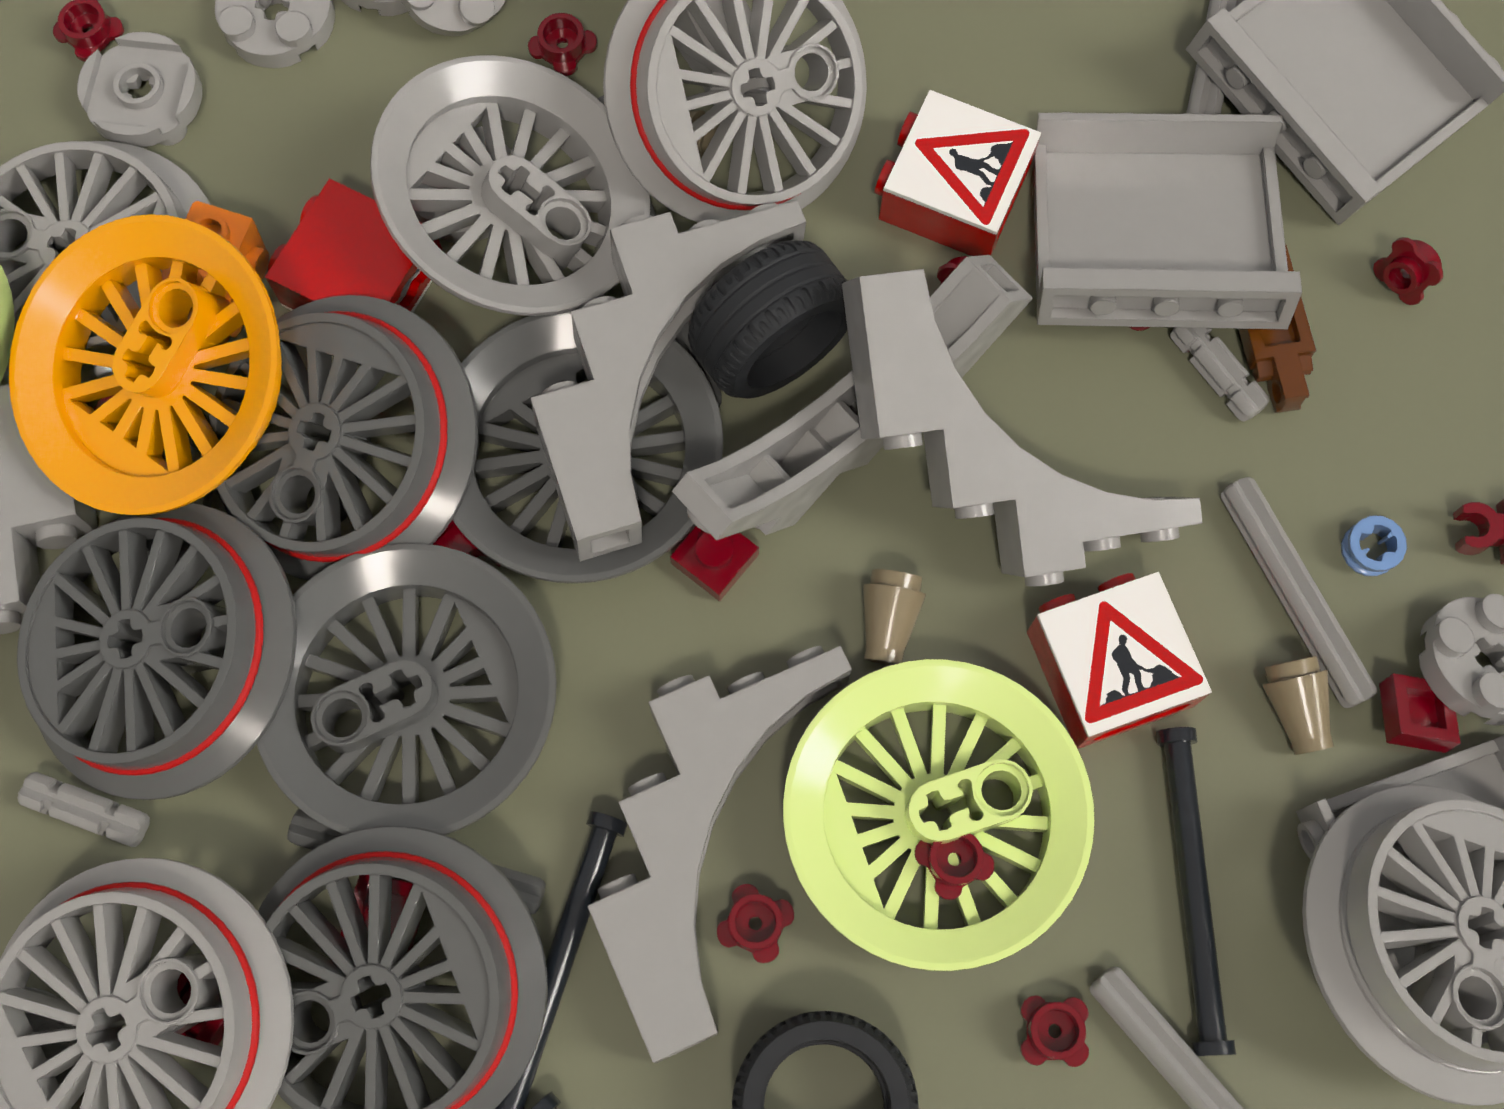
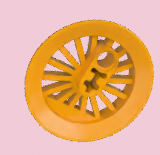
[9,214,282,515]

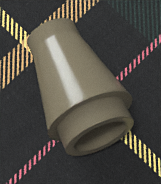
[863,569,926,665]
[1262,655,1334,755]

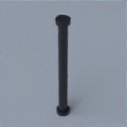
[1156,727,1236,1056]
[495,811,628,1109]

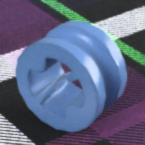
[1341,516,1407,576]

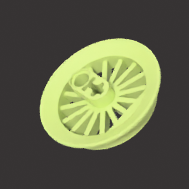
[783,659,1094,971]

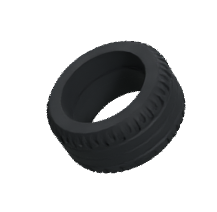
[688,240,848,399]
[732,1011,919,1109]

